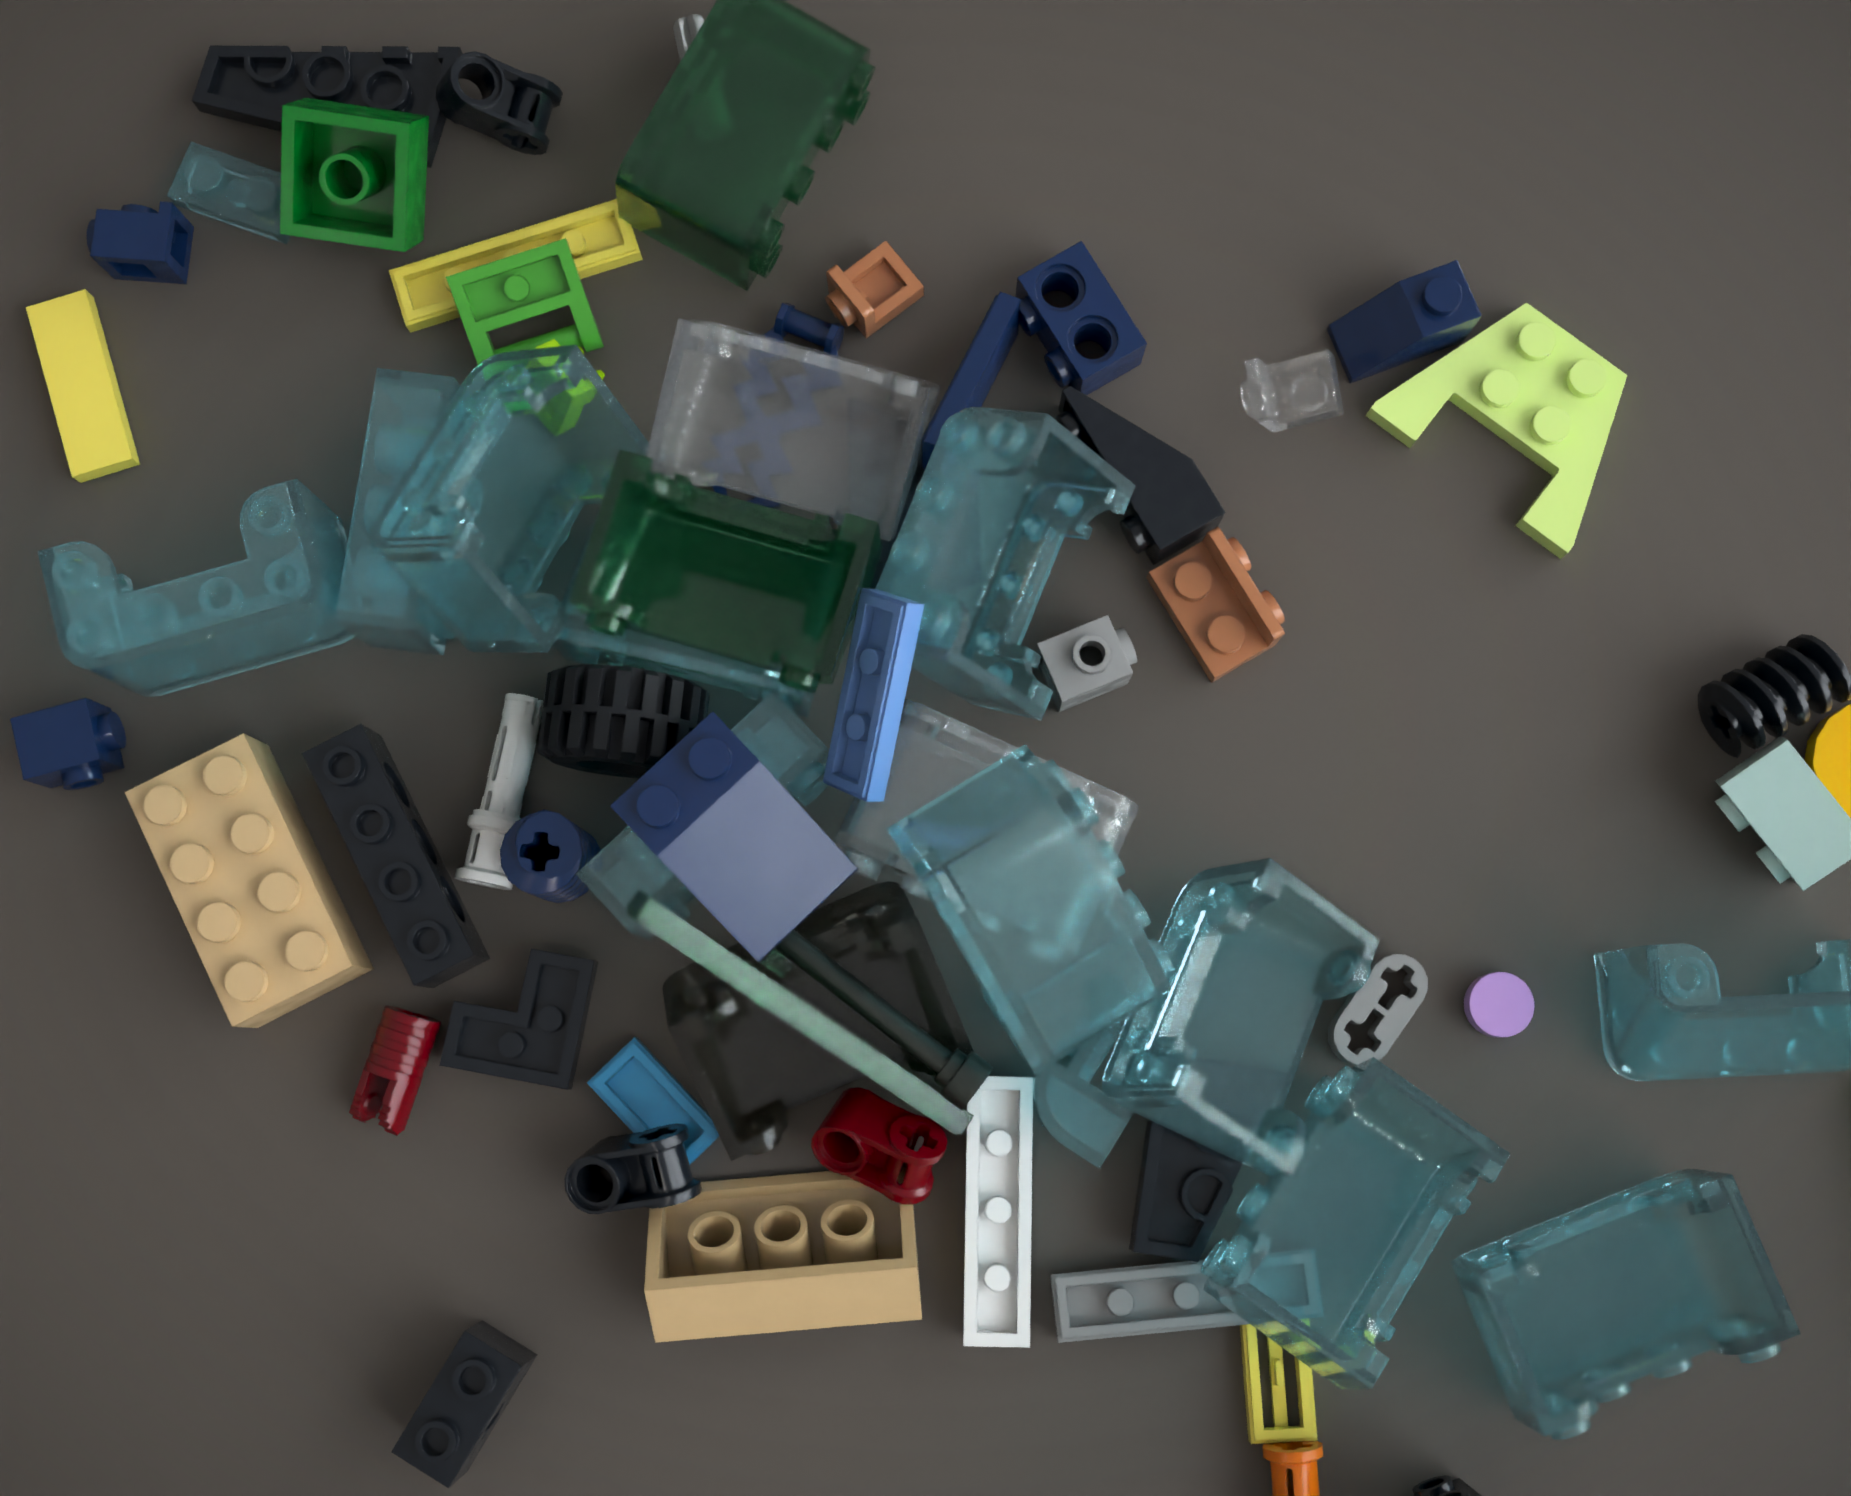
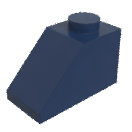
[1327,260,1482,384]

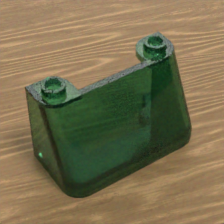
[570,449,883,693]

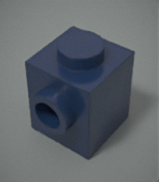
[10,698,126,790]

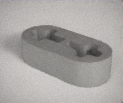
[1328,954,1428,1065]

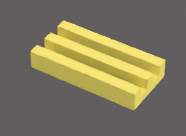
[1240,1319,1318,1444]

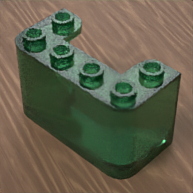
[615,0,876,291]

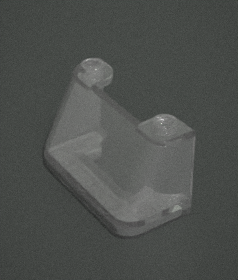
[643,318,941,547]

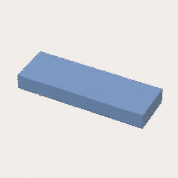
[823,588,924,802]

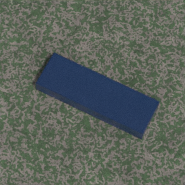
[922,291,1020,481]

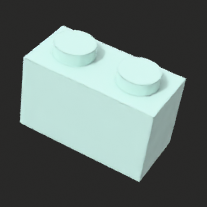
[1715,736,1851,891]

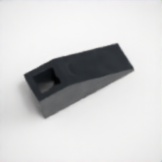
[1056,386,1226,565]

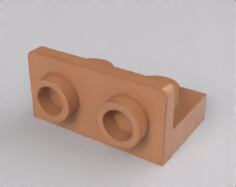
[1146,527,1285,683]

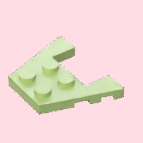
[1365,303,1627,559]

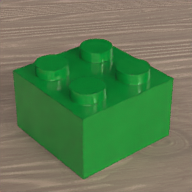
[280,98,429,252]

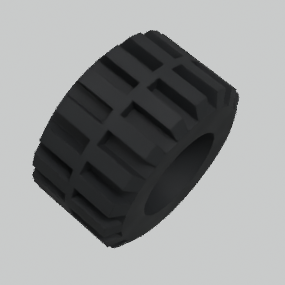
[537,664,710,779]

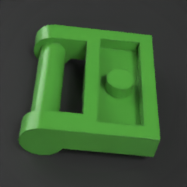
[446,238,604,385]

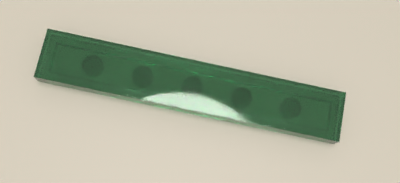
[626,889,974,1135]

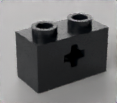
[391,1320,537,1488]

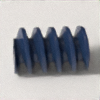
[500,809,603,903]

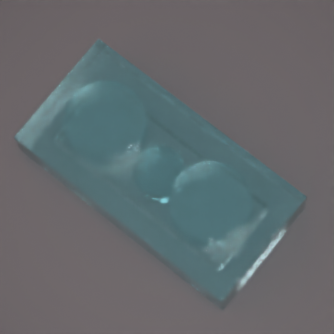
[167,141,290,245]

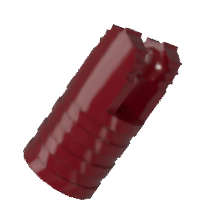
[349,1005,441,1136]

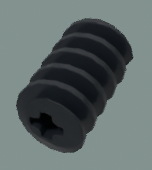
[1698,634,1851,758]

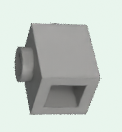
[1034,615,1137,713]

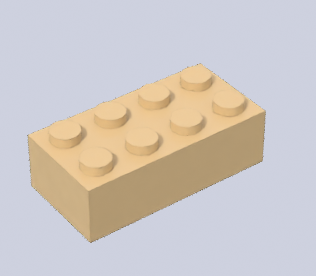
[125,733,374,1028]

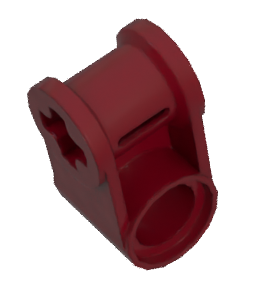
[811,1087,948,1204]

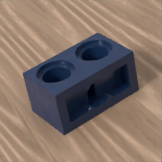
[1015,241,1147,396]

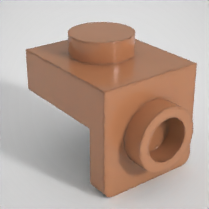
[825,241,924,339]

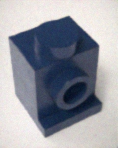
[86,201,194,284]

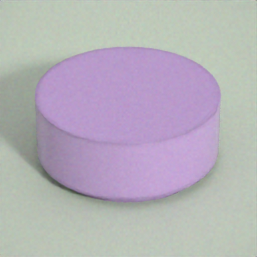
[1464,972,1534,1037]

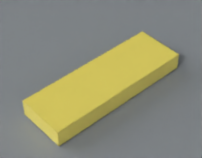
[26,289,140,483]

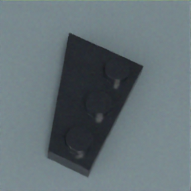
[1129,1053,1289,1262]

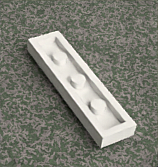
[963,1076,1033,1348]

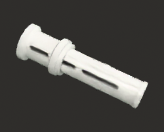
[454,693,543,890]

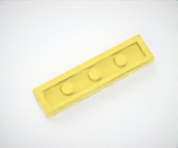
[389,197,643,333]

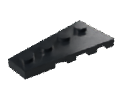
[192,45,463,168]

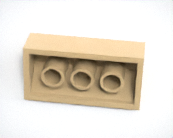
[644,1167,922,1343]

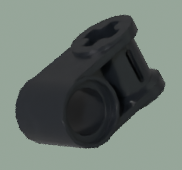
[436,51,563,155]
[564,1124,702,1214]

